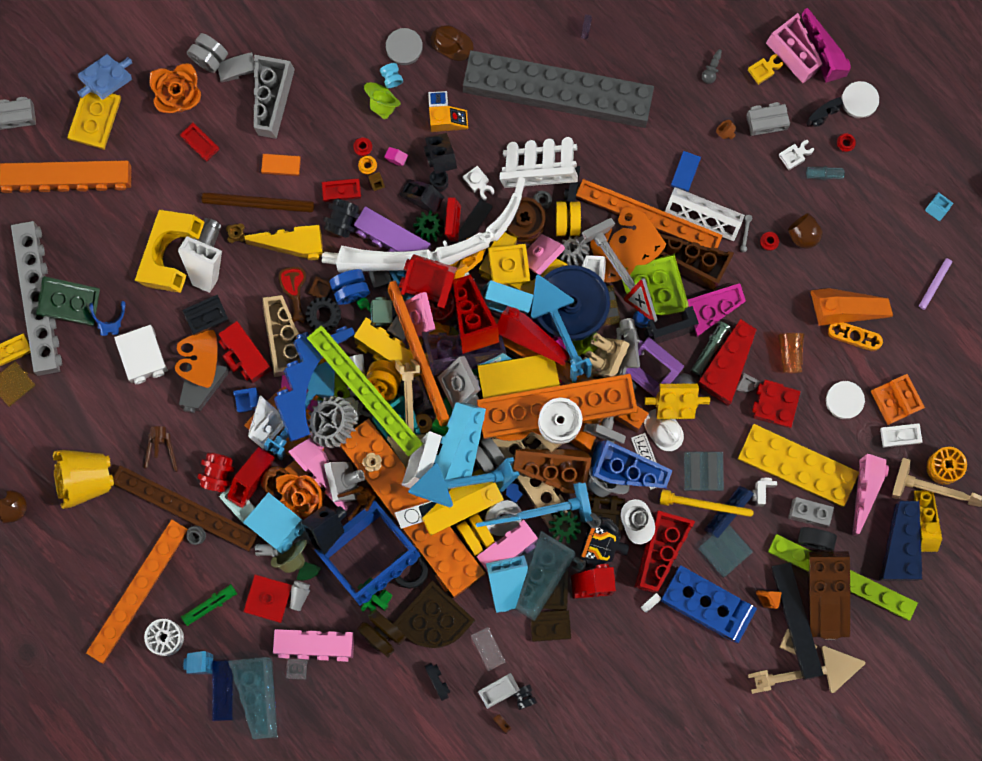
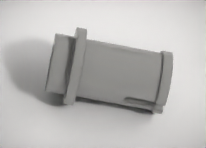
[255,544,281,557]

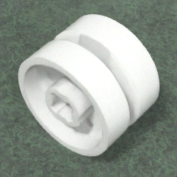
[144,619,184,656]

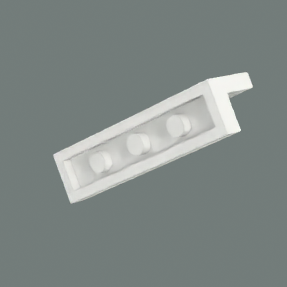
[665,187,745,241]

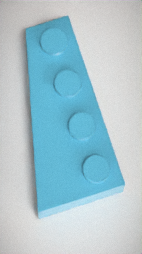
[434,402,486,480]

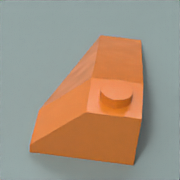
[811,288,893,326]

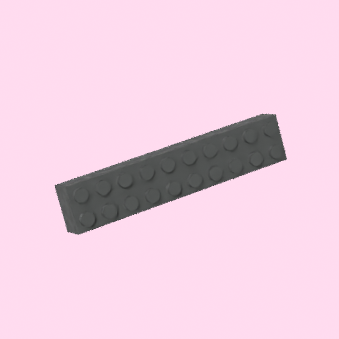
[463,50,654,128]

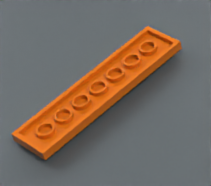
[477,374,638,439]

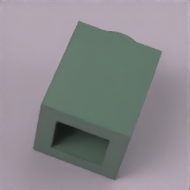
[370,297,392,326]

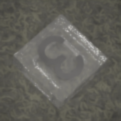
[286,659,308,680]

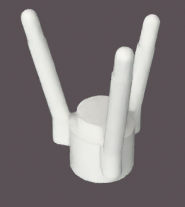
[616,318,644,355]

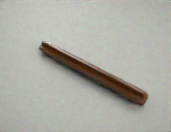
[202,192,314,212]

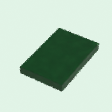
[36,276,100,326]

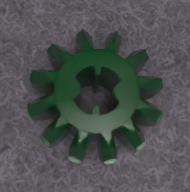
[413,211,445,243]
[548,511,581,544]

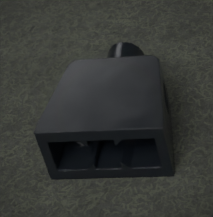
[300,506,347,555]

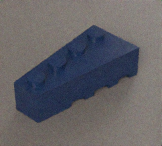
[879,501,922,581]

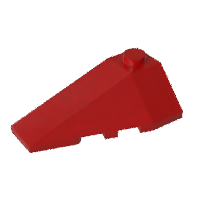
[497,306,570,366]

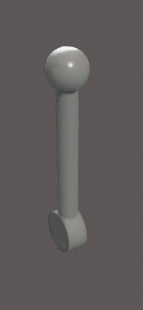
[740,215,752,252]

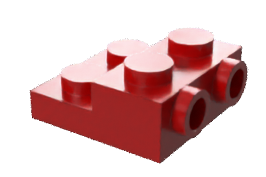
[752,380,801,428]

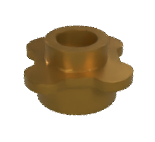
[226,223,246,243]

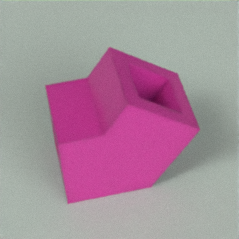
[384,147,408,166]

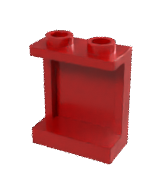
[399,254,457,309]

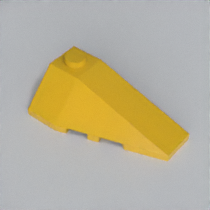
[244,225,323,260]
[422,469,504,536]

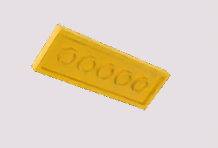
[738,424,859,508]

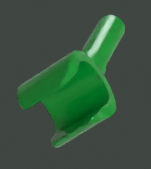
[356,298,371,313]

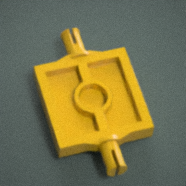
[644,384,710,419]

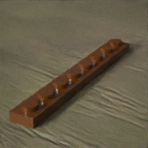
[113,465,258,552]

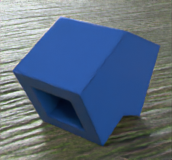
[506,483,523,503]

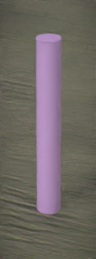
[919,258,952,310]

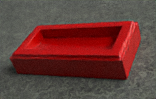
[180,123,220,162]

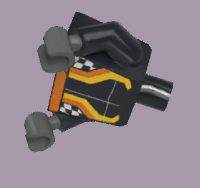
[572,513,629,572]

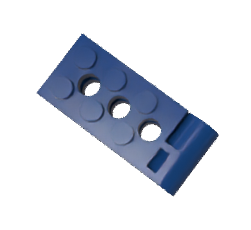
[660,565,757,644]

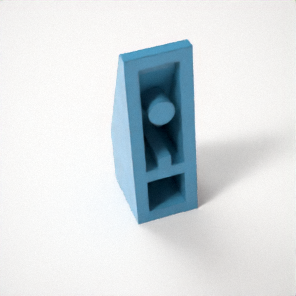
[183,651,213,674]

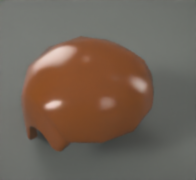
[260,466,290,495]

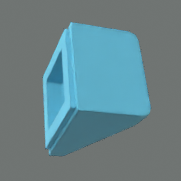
[925,192,953,221]

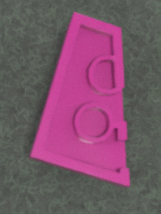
[687,283,746,337]

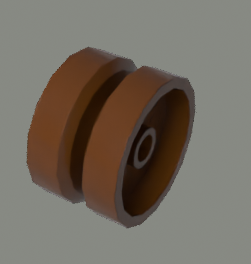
[505,197,546,244]

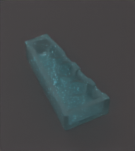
[516,531,576,621]
[228,657,278,739]

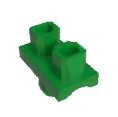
[357,577,393,612]

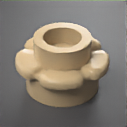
[363,453,382,472]

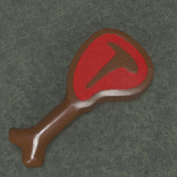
[279,267,307,323]

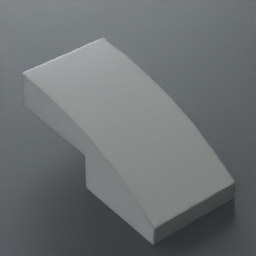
[218,52,255,82]

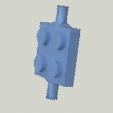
[77,54,132,100]

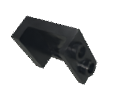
[644,306,699,344]

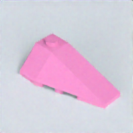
[289,438,348,511]
[852,454,889,536]

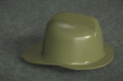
[271,539,307,573]

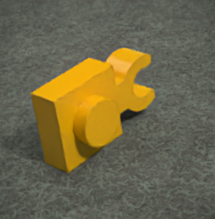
[748,54,783,85]

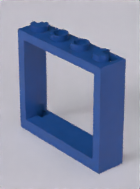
[314,501,421,606]

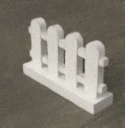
[500,137,578,188]

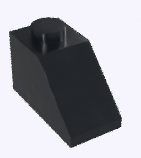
[399,179,445,213]

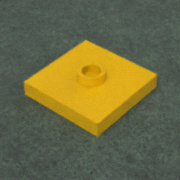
[487,244,531,285]

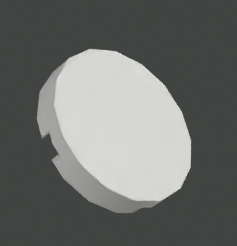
[842,81,879,118]
[826,381,865,419]

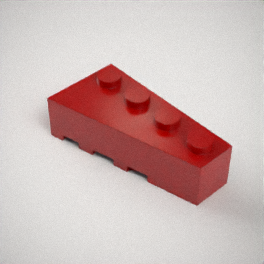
[453,274,499,354]
[698,319,757,406]
[635,511,695,593]

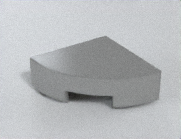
[736,373,761,393]

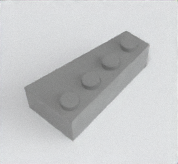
[254,55,295,139]

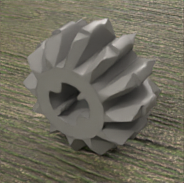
[558,235,590,266]

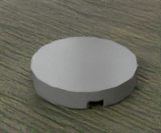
[386,28,423,65]

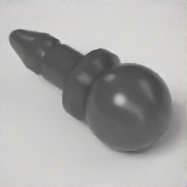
[702,49,722,84]

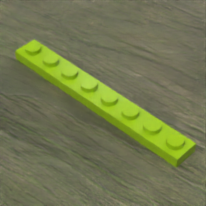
[307,325,423,457]
[768,534,918,621]

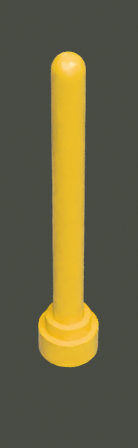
[660,489,754,517]

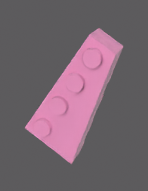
[273,629,354,662]

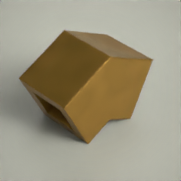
[368,172,385,191]

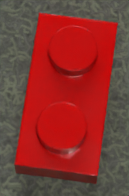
[322,179,361,202]

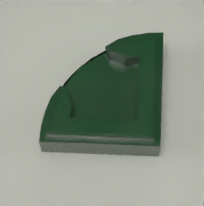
[296,562,322,581]

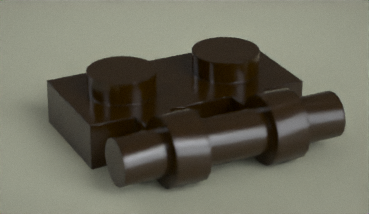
[583,494,625,531]

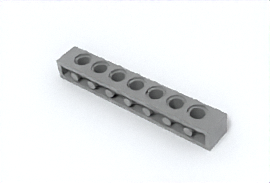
[11,221,62,376]

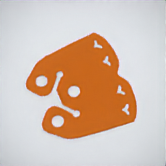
[590,207,666,283]

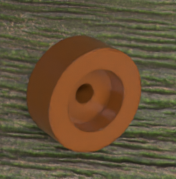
[716,120,736,139]

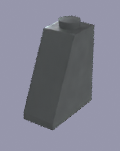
[179,363,229,413]

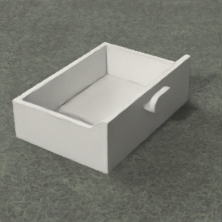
[402,431,442,488]

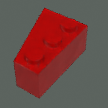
[571,564,616,599]

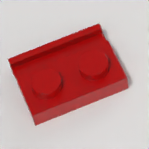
[445,198,461,242]

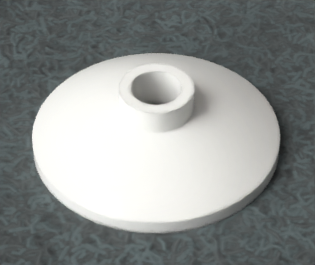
[485,500,522,536]

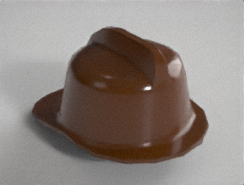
[431,25,473,61]

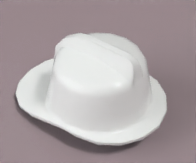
[644,409,684,451]
[621,499,655,545]

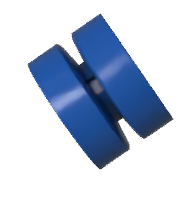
[329,269,370,305]

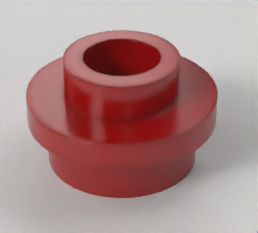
[837,133,856,152]
[353,138,372,156]
[760,232,779,251]

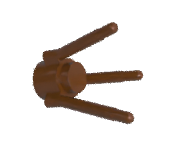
[144,426,178,472]
[337,485,377,521]

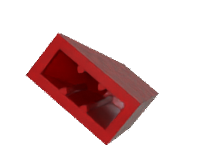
[227,447,275,508]

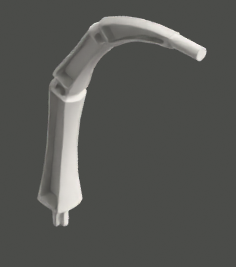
[322,177,526,273]

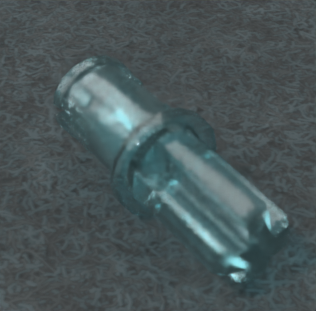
[806,166,845,181]

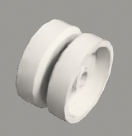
[538,397,583,444]

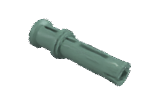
[691,321,733,377]

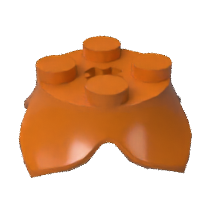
[150,63,201,114]
[276,474,325,519]

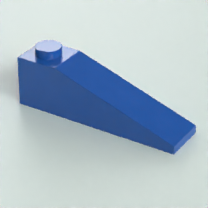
[591,440,673,488]

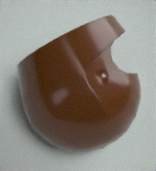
[788,213,823,249]
[0,490,27,524]

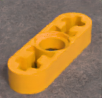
[828,322,883,351]

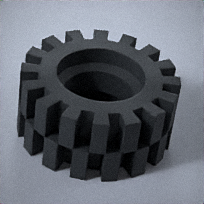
[306,297,341,332]

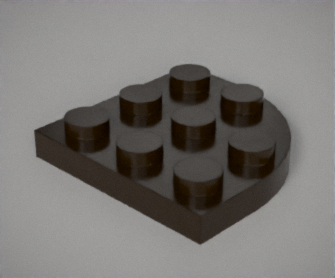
[393,581,476,648]

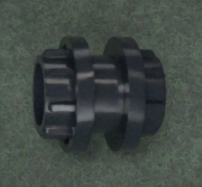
[323,198,360,238]

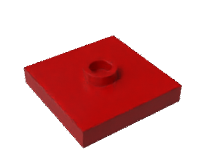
[243,575,292,623]

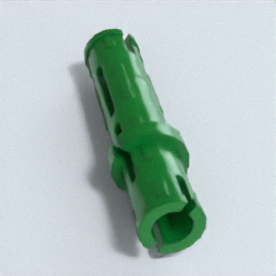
[181,584,237,627]

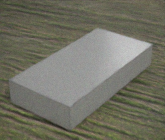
[478,673,520,709]

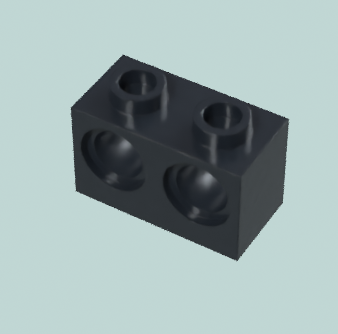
[423,133,457,174]

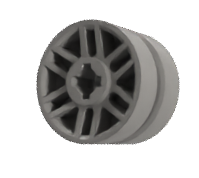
[187,33,228,73]
[475,437,505,474]

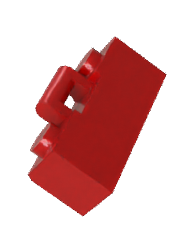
[218,321,272,383]

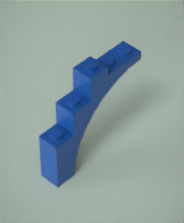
[274,326,355,442]

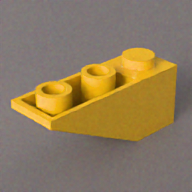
[914,491,942,552]

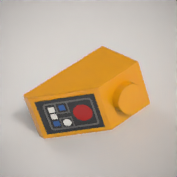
[429,106,468,132]

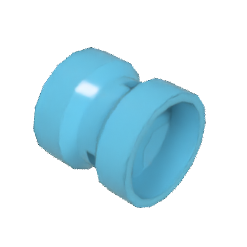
[380,63,403,88]

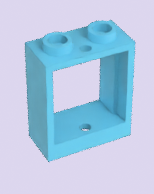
[480,280,534,315]

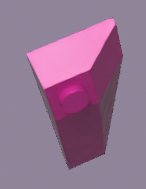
[801,8,851,83]

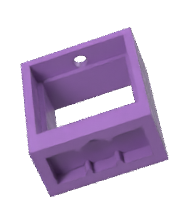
[626,337,684,397]

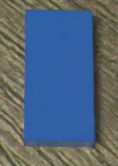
[671,151,701,192]

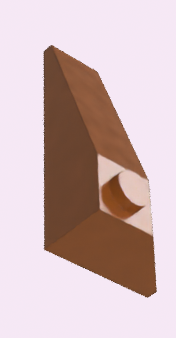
[512,449,591,494]

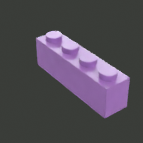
[354,206,431,252]

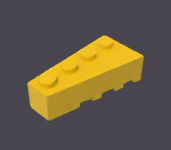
[354,317,432,384]

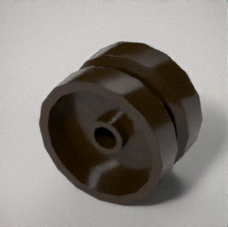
[356,609,407,658]

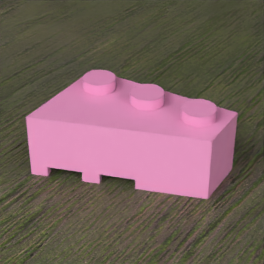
[766,13,822,83]
[476,520,538,574]

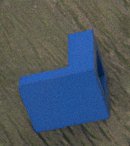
[233,388,259,413]

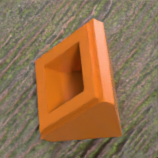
[756,590,782,609]

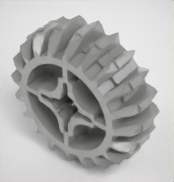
[307,396,358,448]

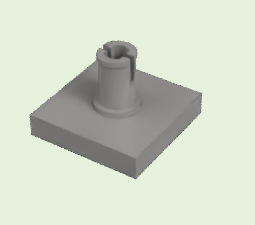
[437,356,481,409]
[324,462,365,502]

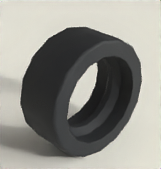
[798,527,837,551]
[392,551,428,589]

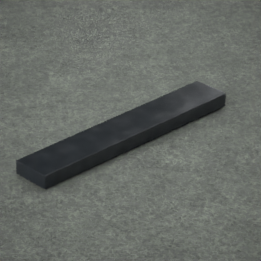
[771,562,824,681]

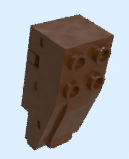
[809,551,850,640]

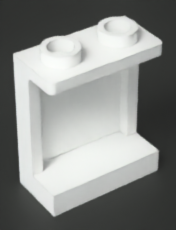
[114,325,168,384]

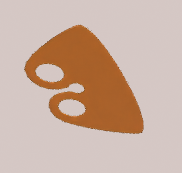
[175,330,217,388]

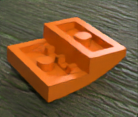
[870,374,925,425]

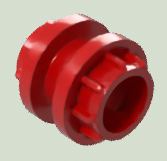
[197,453,235,492]

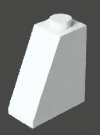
[178,236,222,293]

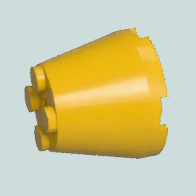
[53,450,114,509]

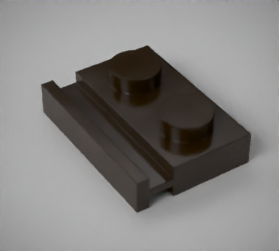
[530,610,571,642]

